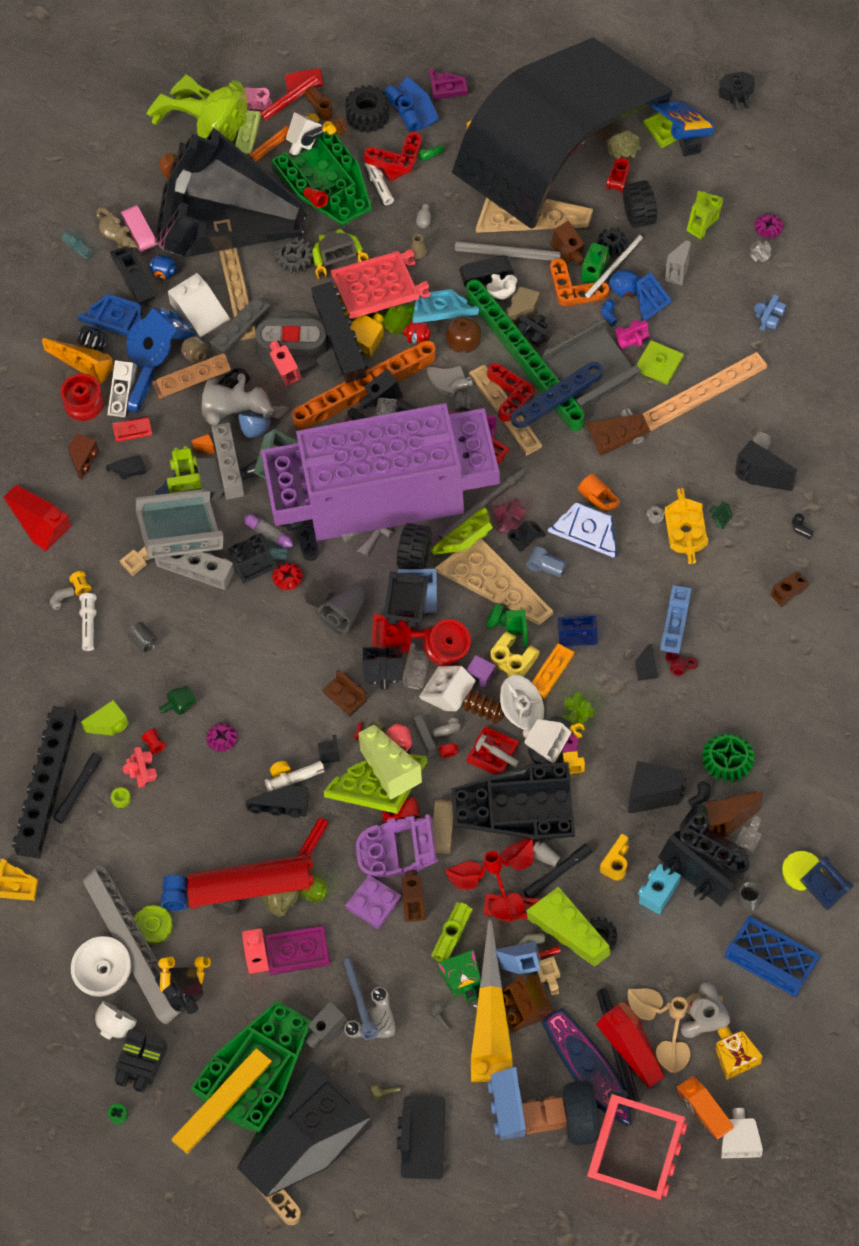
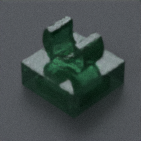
[709,502,733,529]

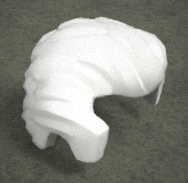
[487,274,517,300]

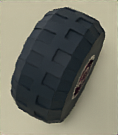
[563,1081,599,1145]

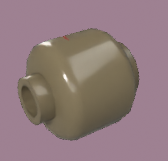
[181,337,208,364]

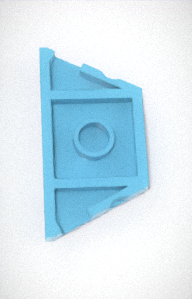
[412,289,479,323]

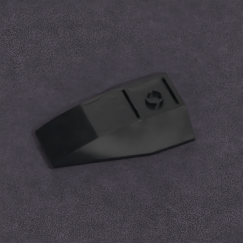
[451,762,575,839]

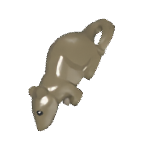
[96,207,137,249]

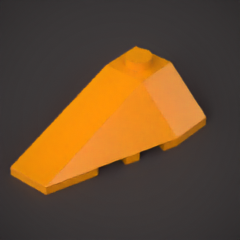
[42,338,114,384]

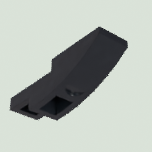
[110,246,155,304]

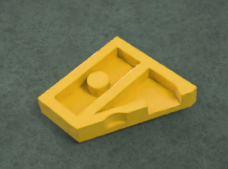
[0,859,38,901]

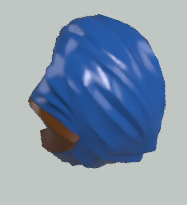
[609,269,641,298]

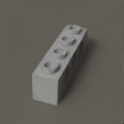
[211,423,244,500]
[155,552,235,590]

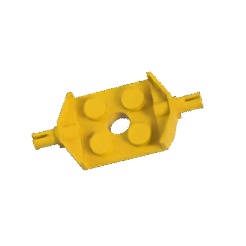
[665,488,708,564]

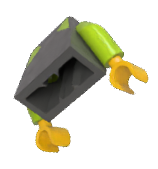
[312,229,369,280]

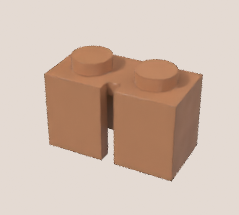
[522,1096,567,1134]

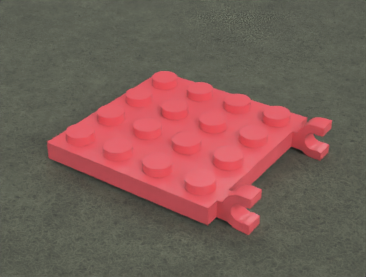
[330,249,430,319]

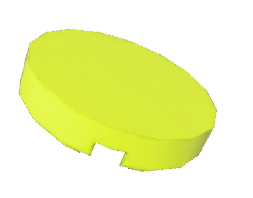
[782,851,823,891]

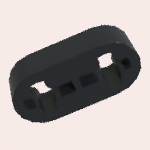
[297,526,319,561]

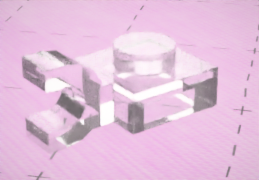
[735,816,762,854]

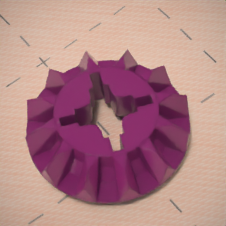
[754,213,783,238]
[206,722,237,752]

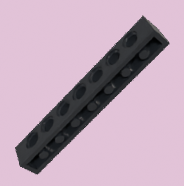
[12,706,78,859]

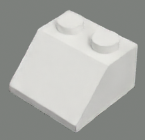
[419,666,476,711]

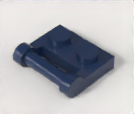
[800,856,853,910]

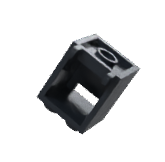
[383,571,429,628]

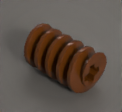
[464,688,505,724]

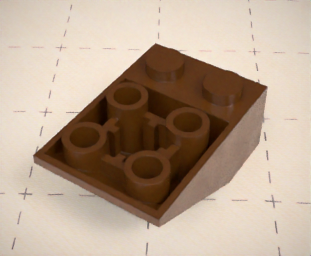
[702,791,763,841]

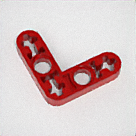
[363,132,422,174]
[486,363,535,422]

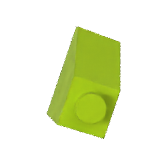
[81,700,129,736]

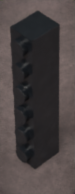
[311,281,369,384]

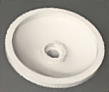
[71,936,131,997]

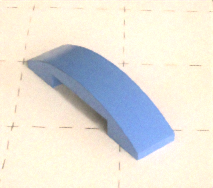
[660,585,692,654]

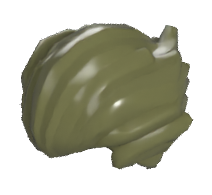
[607,130,641,159]
[260,891,299,917]

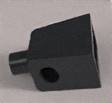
[359,369,404,411]

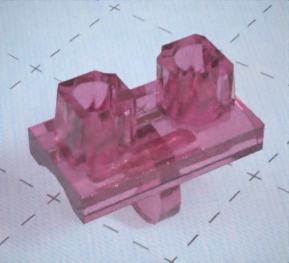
[493,498,526,534]

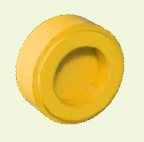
[270,761,291,778]

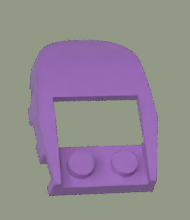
[356,814,438,878]

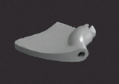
[427,366,473,398]

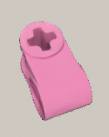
[244,87,272,111]

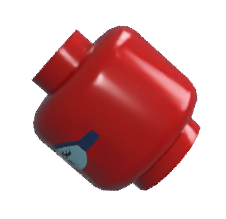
[403,320,431,345]

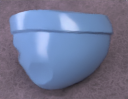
[238,412,271,438]

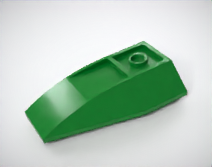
[190,1000,311,1133]

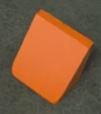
[192,434,215,454]

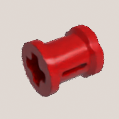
[141,729,166,755]

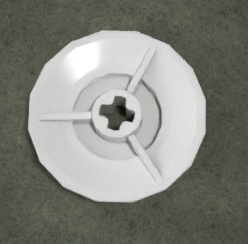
[500,675,544,730]

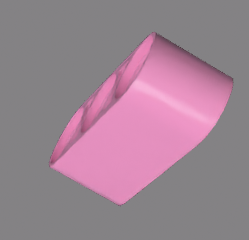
[120,205,157,252]

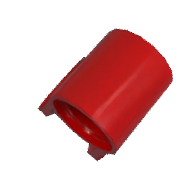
[606,158,630,193]
[382,798,421,824]

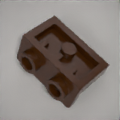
[323,670,367,717]

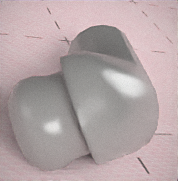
[49,587,74,610]
[433,718,460,738]
[517,933,545,945]

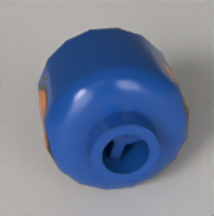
[149,254,177,280]

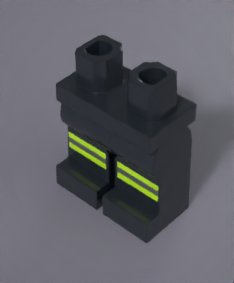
[115,1030,167,1093]

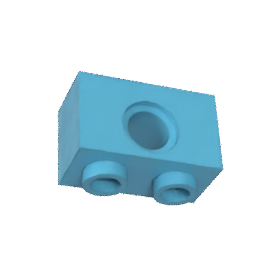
[638,864,681,915]

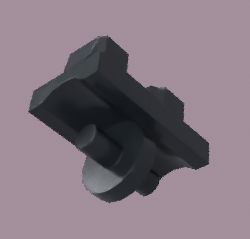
[517,315,550,347]

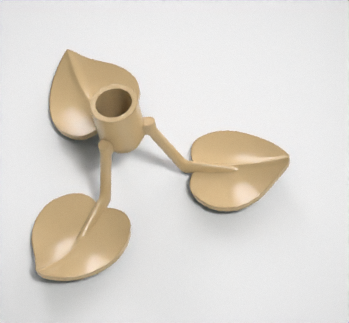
[628,988,723,1073]

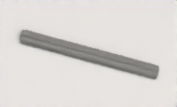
[455,242,561,261]

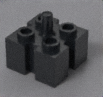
[363,645,403,690]

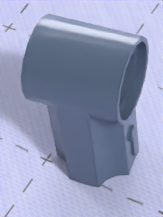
[526,547,567,577]

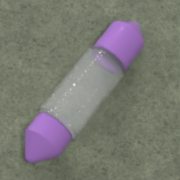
[244,514,293,548]

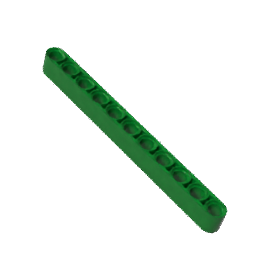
[466,280,584,431]

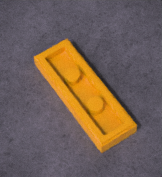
[532,643,575,699]

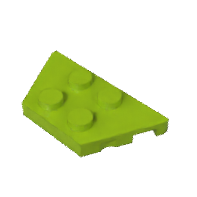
[430,507,493,555]

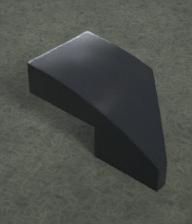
[106,455,147,480]

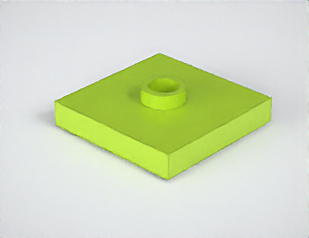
[637,340,684,385]

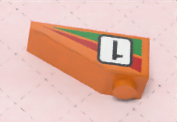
[677,1076,734,1140]

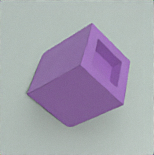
[467,655,496,689]

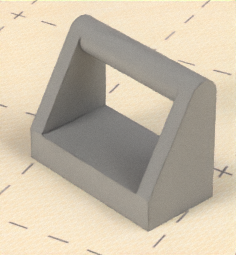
[665,241,691,285]

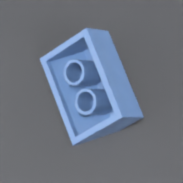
[487,1067,526,1140]

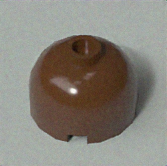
[445,316,482,353]

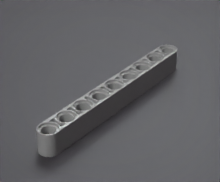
[83,866,183,1024]

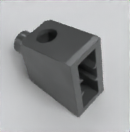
[305,1001,349,1049]

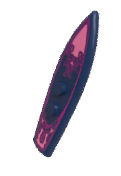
[542,1009,631,1126]

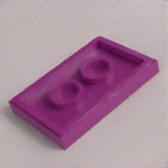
[264,925,330,975]

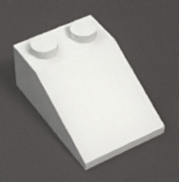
[168,273,230,339]

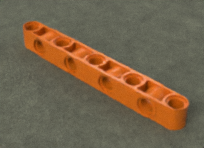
[292,341,436,430]

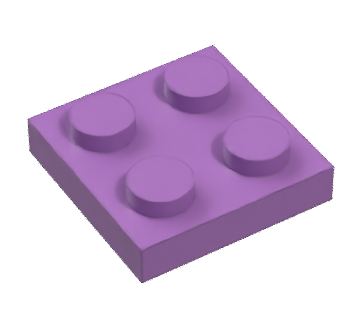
[345,875,402,930]

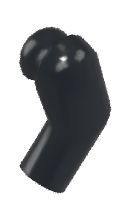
[792,513,814,540]
[688,781,711,808]

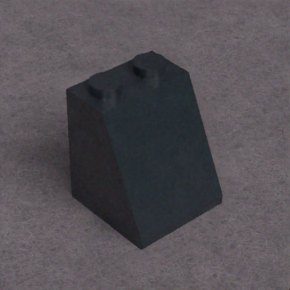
[628,761,687,813]

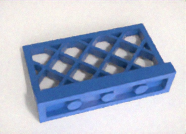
[724,916,821,997]

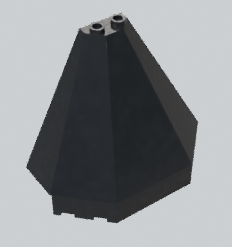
[155,128,307,258]

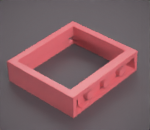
[587,1094,688,1200]

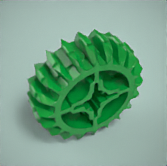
[702,731,755,783]

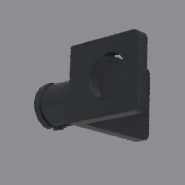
[507,521,546,551]

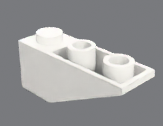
[108,361,137,418]

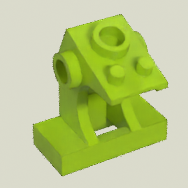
[687,191,723,240]
[167,446,202,493]

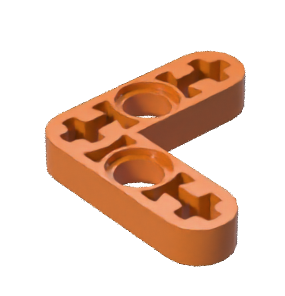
[550,259,609,306]

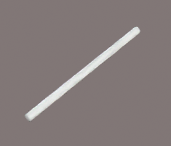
[585,235,643,298]

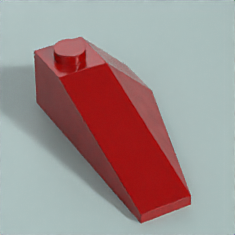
[4,485,71,552]
[596,1002,665,1089]

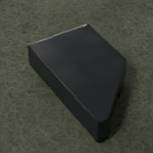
[635,644,658,681]

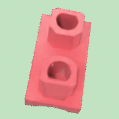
[122,747,157,788]

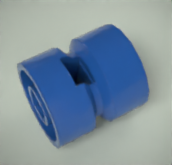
[161,875,189,911]

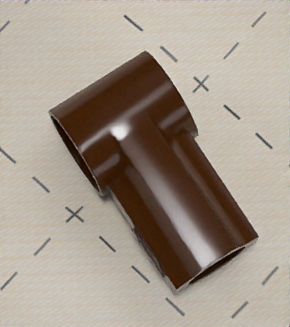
[304,86,333,120]

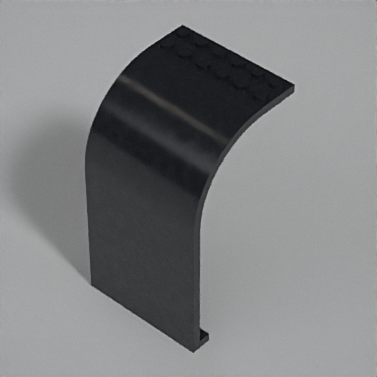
[452,37,673,229]

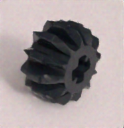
[597,226,627,258]
[76,326,108,351]

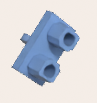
[754,294,786,331]

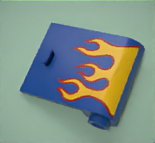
[651,101,714,140]

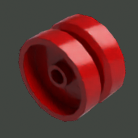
[60,373,104,421]
[423,619,471,666]

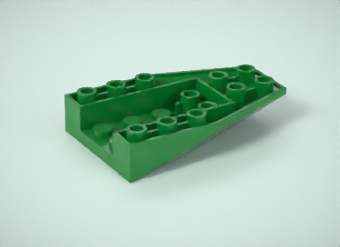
[271,131,372,226]

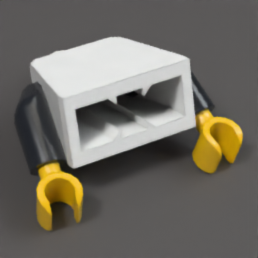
[286,112,336,156]
[523,716,585,764]

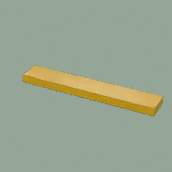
[172,1049,272,1154]

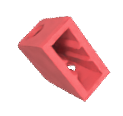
[269,341,302,387]
[242,928,269,974]

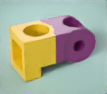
[561,734,585,774]

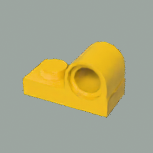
[600,834,629,880]

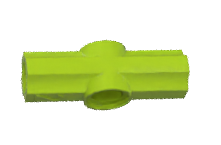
[431,902,473,962]

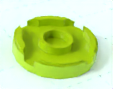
[134,905,173,945]

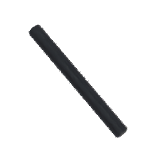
[597,988,639,1103]

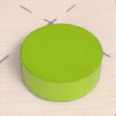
[111,787,131,808]

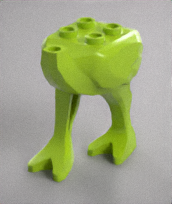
[147,74,248,141]

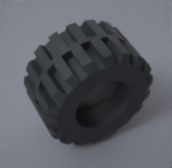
[345,85,389,133]
[623,180,657,228]
[396,523,432,569]

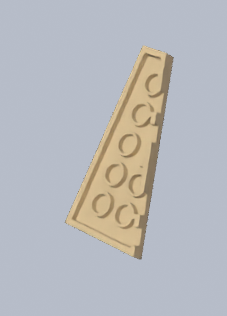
[476,198,593,233]
[435,539,553,625]

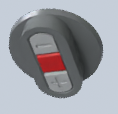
[256,312,329,374]

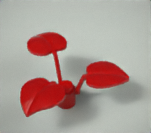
[446,839,534,922]

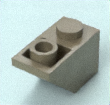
[506,286,540,325]

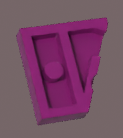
[429,68,468,99]

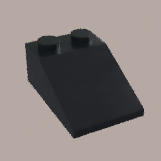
[735,440,797,491]

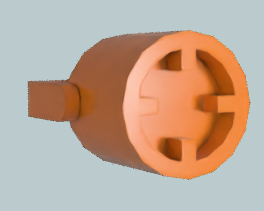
[578,474,620,511]

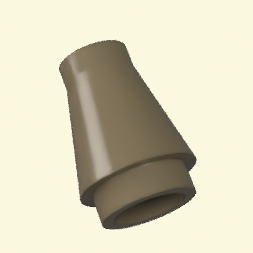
[410,234,427,259]

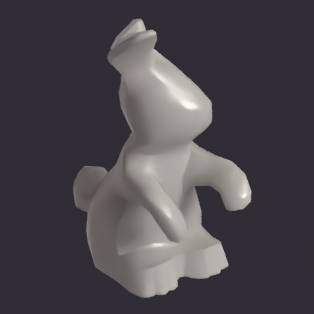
[202,373,289,426]

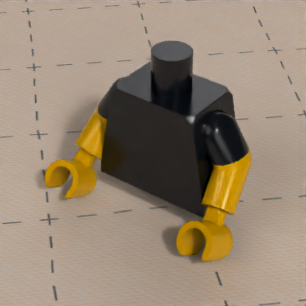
[155,956,211,1014]

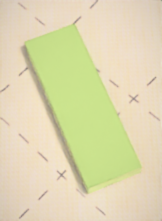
[235,110,261,157]

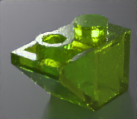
[381,304,415,335]

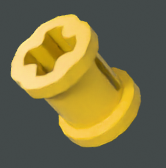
[69,571,92,596]

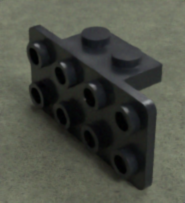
[397,1096,445,1179]

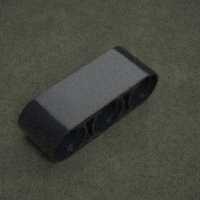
[459,256,514,287]

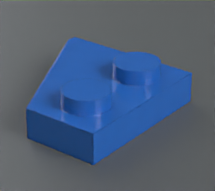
[635,272,672,321]

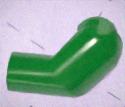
[418,144,444,161]

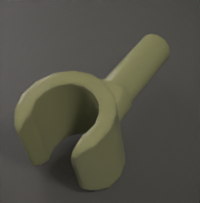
[370,1085,401,1100]

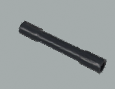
[53,753,103,824]
[523,843,592,898]

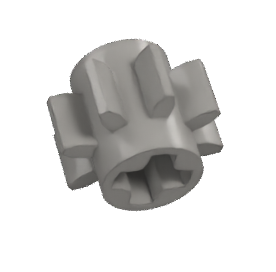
[750,240,772,262]

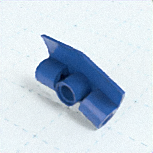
[384,76,439,132]

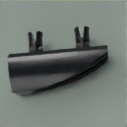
[658,830,734,907]

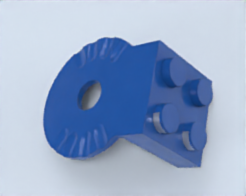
[126,308,196,368]

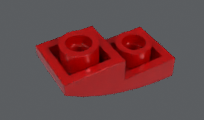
[285,69,324,92]

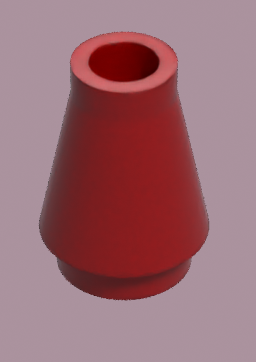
[303,187,328,208]

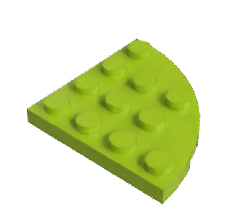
[324,754,427,814]

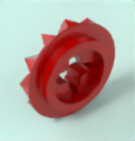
[272,562,303,590]

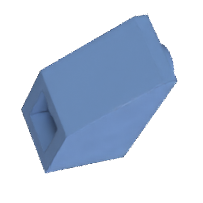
[496,941,541,974]

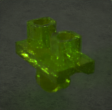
[562,691,595,732]

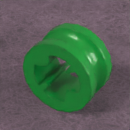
[108,1103,128,1124]

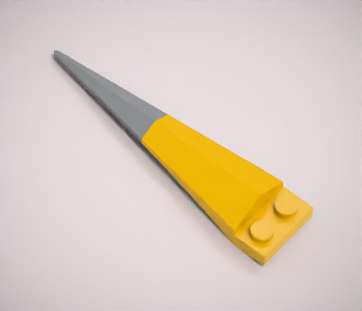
[471,920,512,1082]

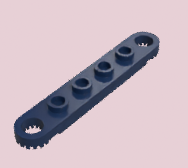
[511,362,603,429]

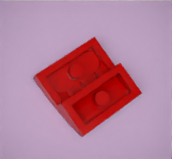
[466,726,520,775]

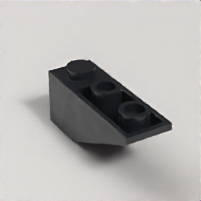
[246,785,309,818]

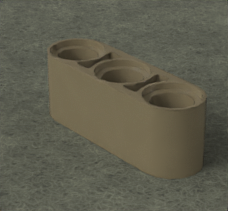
[432,799,454,854]

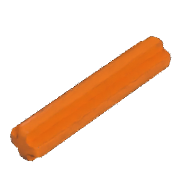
[249,126,289,162]

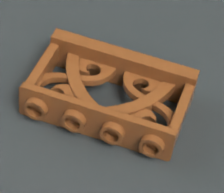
[152,353,231,399]

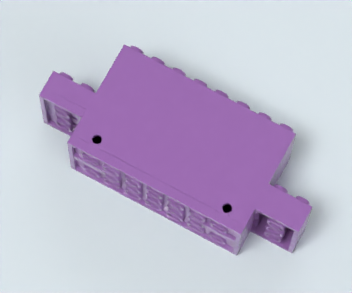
[261,403,500,541]

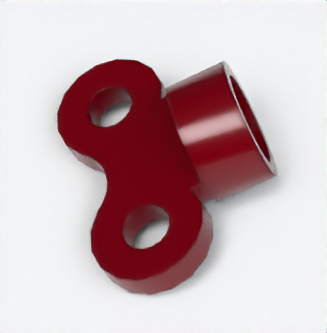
[665,652,698,676]

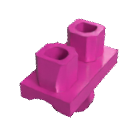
[615,320,650,350]

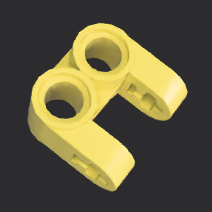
[491,631,540,677]

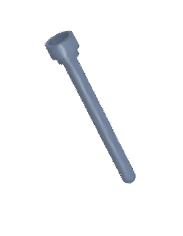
[344,957,378,1040]

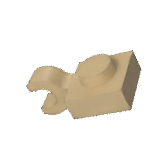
[120,546,149,576]
[537,956,560,996]

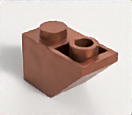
[68,433,99,479]

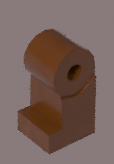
[770,572,809,607]

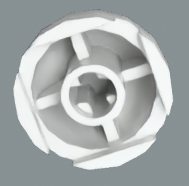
[95,1001,137,1040]

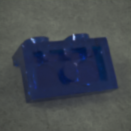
[557,616,598,646]

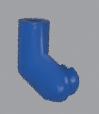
[601,299,618,326]

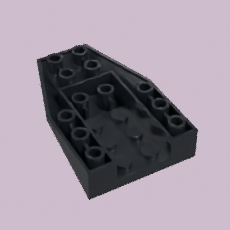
[237,1061,371,1198]

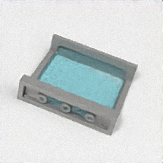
[135,489,223,559]

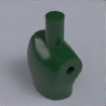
[159,686,196,715]

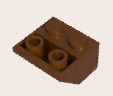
[502,975,554,1032]

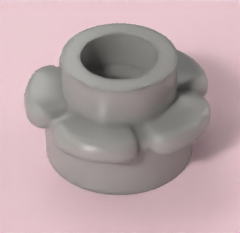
[646,506,665,524]

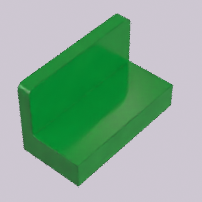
[506,609,527,647]

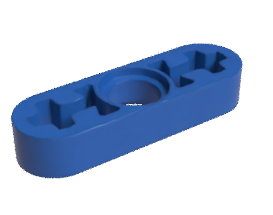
[128,365,155,413]

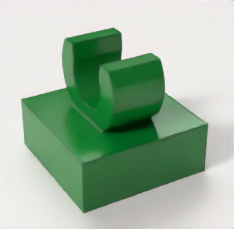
[484,604,506,629]

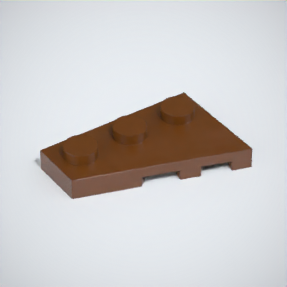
[586,413,651,456]

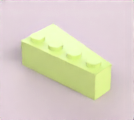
[358,724,422,800]

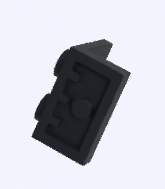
[228,533,277,584]

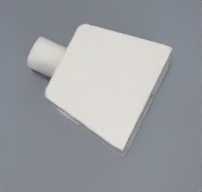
[721,1108,763,1159]

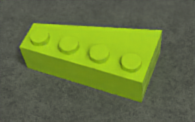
[526,887,610,967]

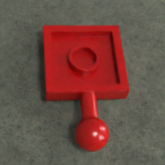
[372,614,432,653]

